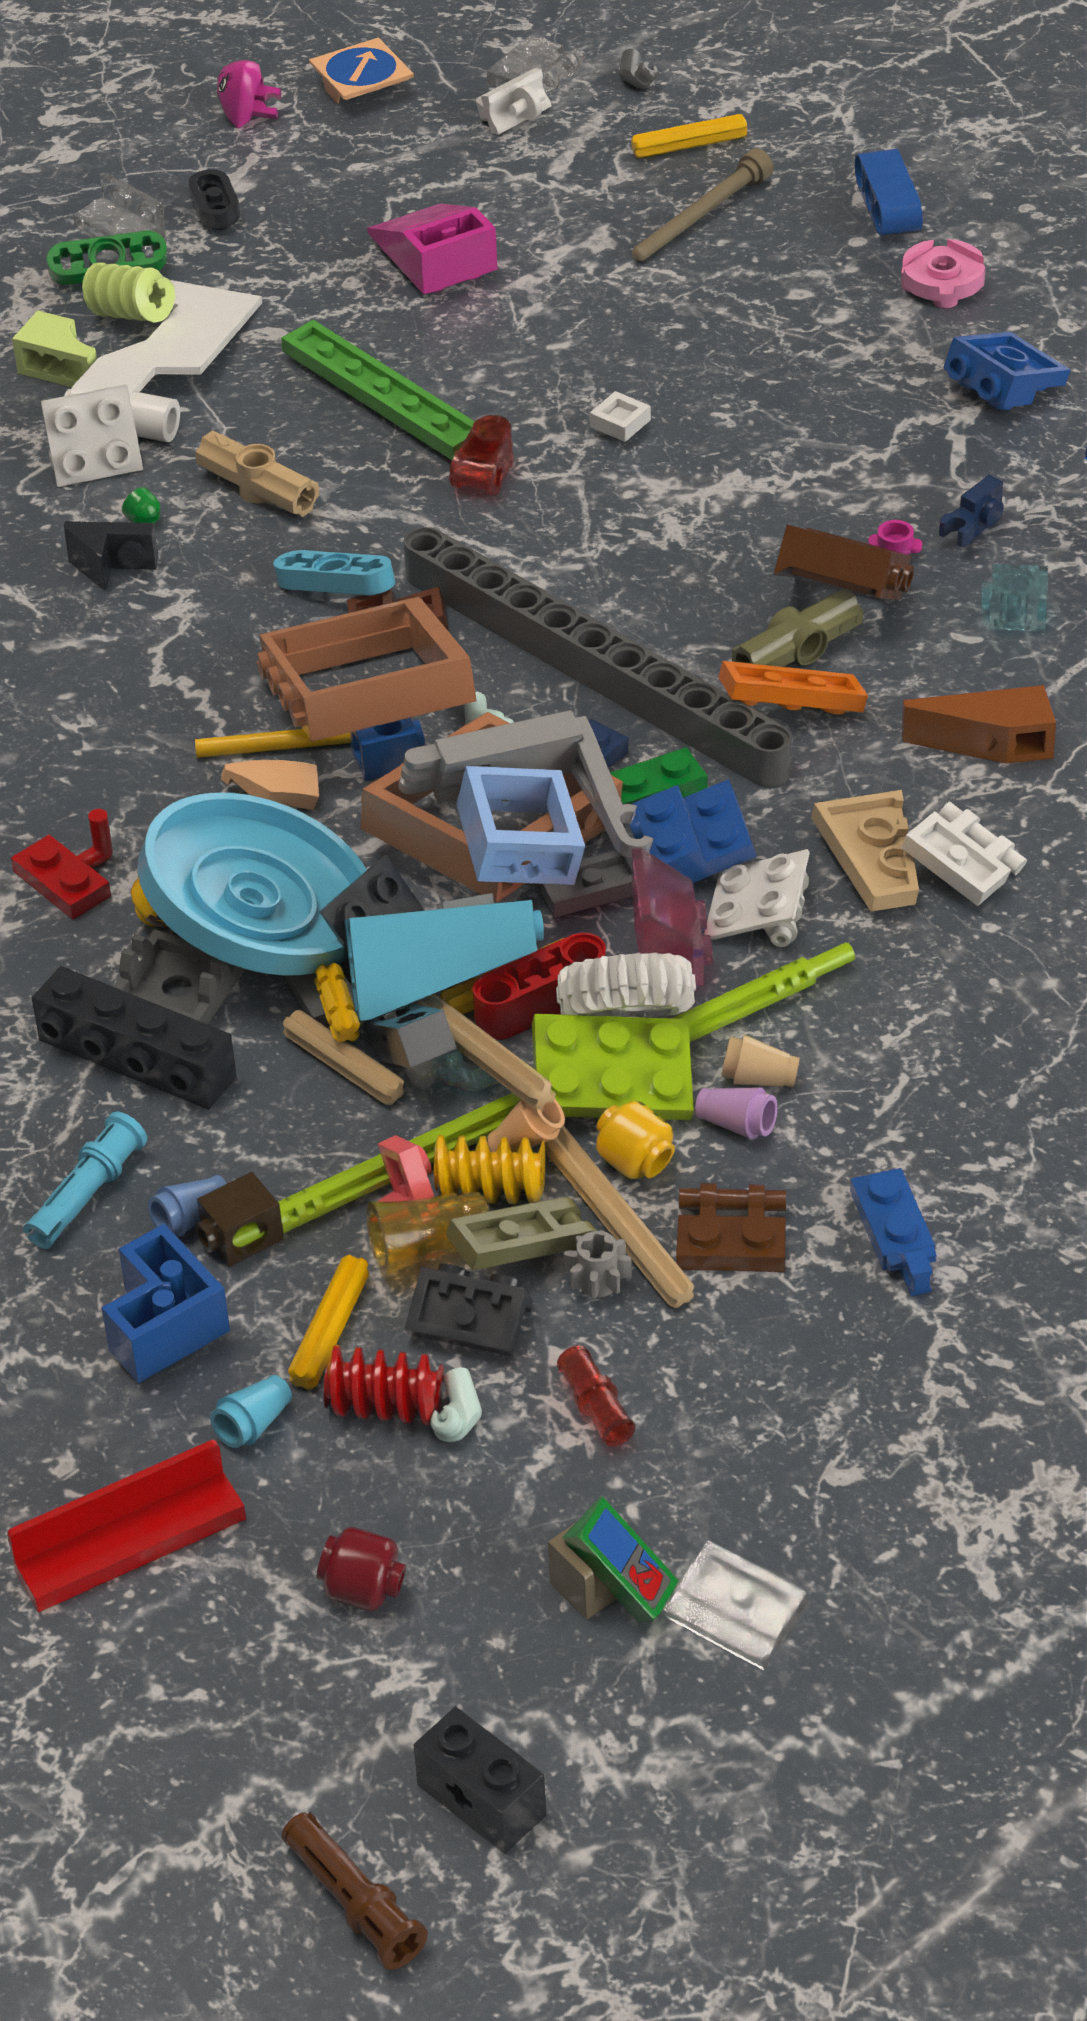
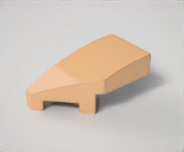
[221,760,319,810]

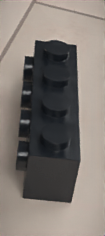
[31,966,237,1110]

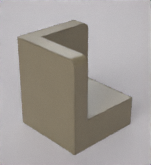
[548,1524,617,1619]

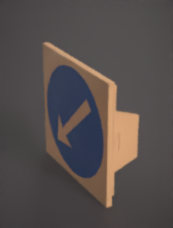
[309,37,414,103]

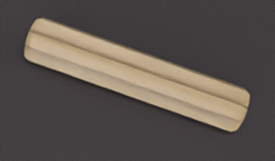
[283,1010,405,1105]

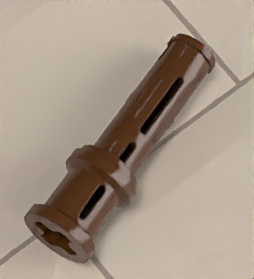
[281,1812,428,1970]

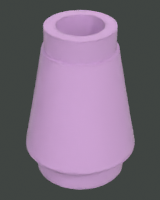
[695,1088,777,1139]

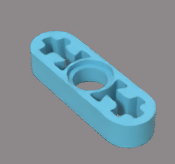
[273,550,395,595]

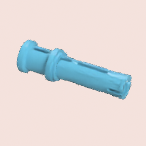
[23,1111,147,1249]

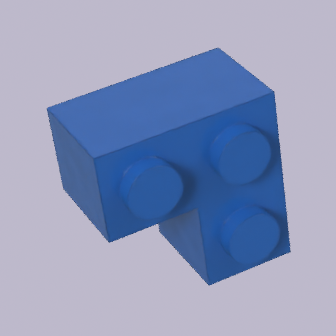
[101,1223,230,1384]

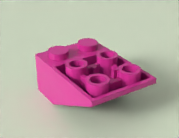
[367,204,498,295]

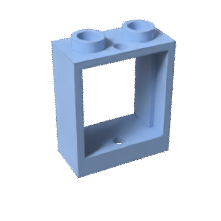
[456,766,585,885]

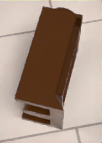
[773,524,914,600]

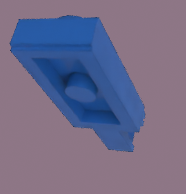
[850,1168,937,1296]

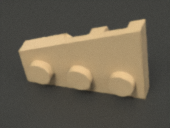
[811,790,919,912]

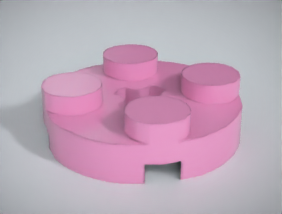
[901,239,985,308]

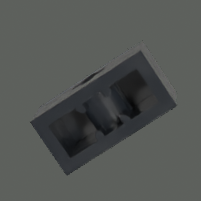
[413,1706,547,1854]

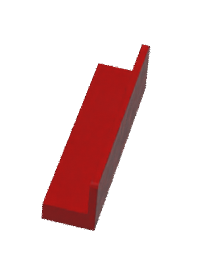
[7,1439,246,1613]

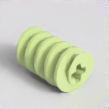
[82,262,175,323]

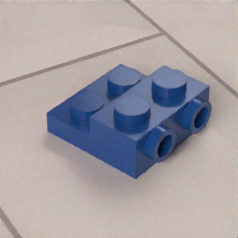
[943,332,1071,410]
[629,779,758,894]

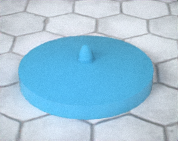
[137,793,367,975]

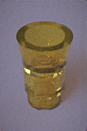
[366,1192,489,1276]

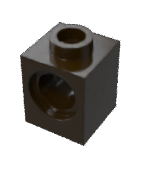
[195,1172,284,1267]

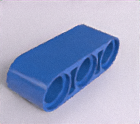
[855,149,923,236]

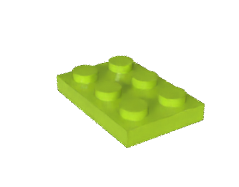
[532,1014,694,1120]

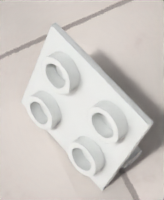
[41,384,143,487]
[703,849,810,947]

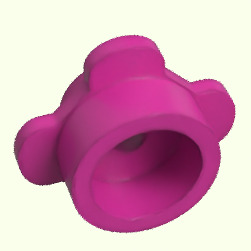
[868,520,922,554]

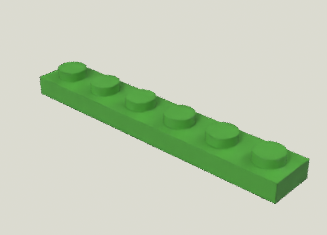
[281,320,486,461]

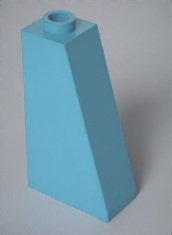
[345,900,544,1021]

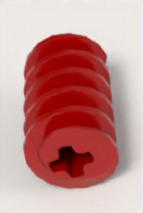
[323,1345,444,1426]

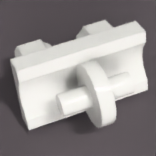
[476,68,551,134]

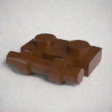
[676,1183,786,1272]

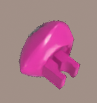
[217,60,282,128]

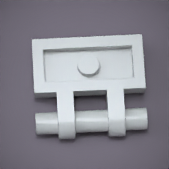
[901,802,1027,906]

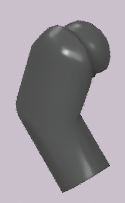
[619,49,658,90]

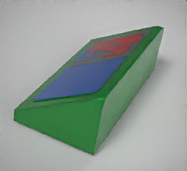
[562,1497,679,1622]

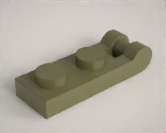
[446,1197,597,1271]

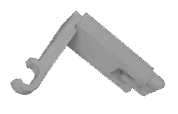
[398,710,654,858]

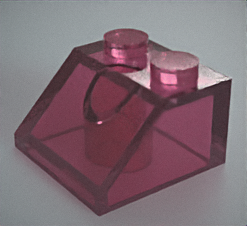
[632,848,713,987]

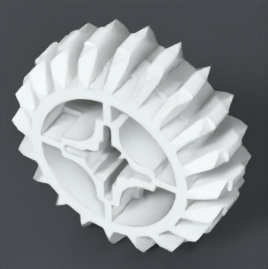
[556,952,696,1018]

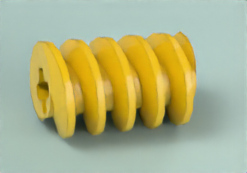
[434,1135,545,1205]

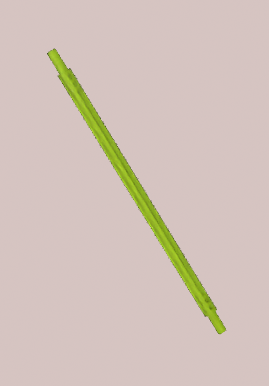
[233,942,855,1247]

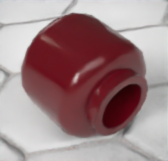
[316,1527,407,1611]

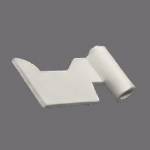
[64,280,262,442]

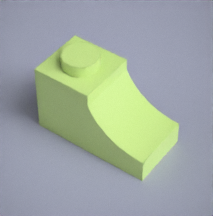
[12,310,97,387]

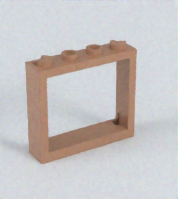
[256,597,477,742]
[360,712,623,903]

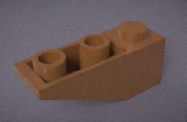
[901,685,1056,764]

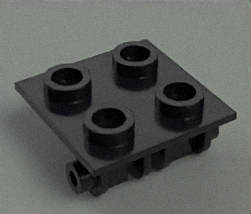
[319,855,425,983]

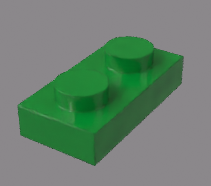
[610,747,708,814]

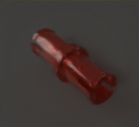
[557,1345,635,1446]

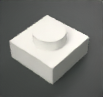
[590,391,651,442]

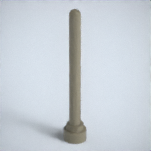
[632,148,774,262]

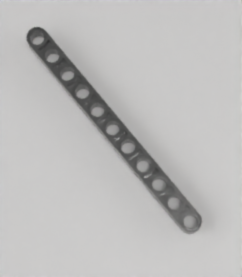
[403,527,792,787]

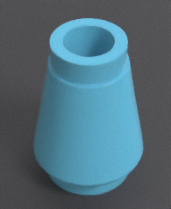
[210,1375,292,1448]

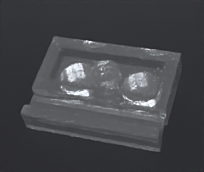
[663,1540,809,1670]

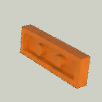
[718,661,868,715]

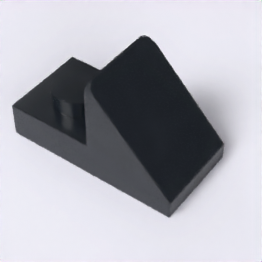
[64,521,159,590]

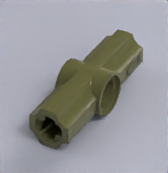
[732,588,863,667]

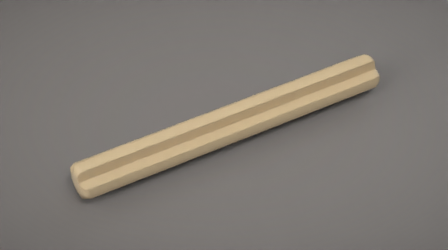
[417,994,556,1109]
[539,1125,694,1308]

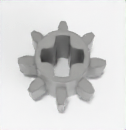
[564,1230,632,1298]

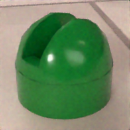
[122,487,161,524]

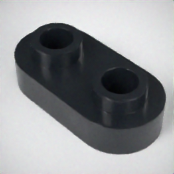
[189,169,240,230]

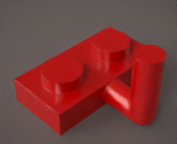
[11,809,113,920]

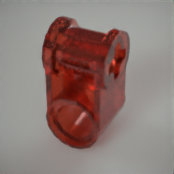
[449,415,514,496]

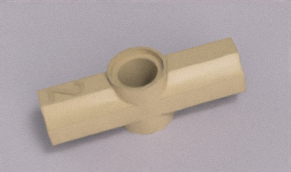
[195,430,319,517]

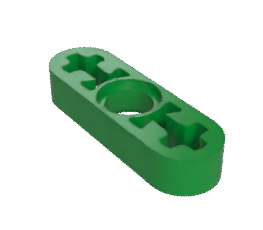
[47,230,167,285]

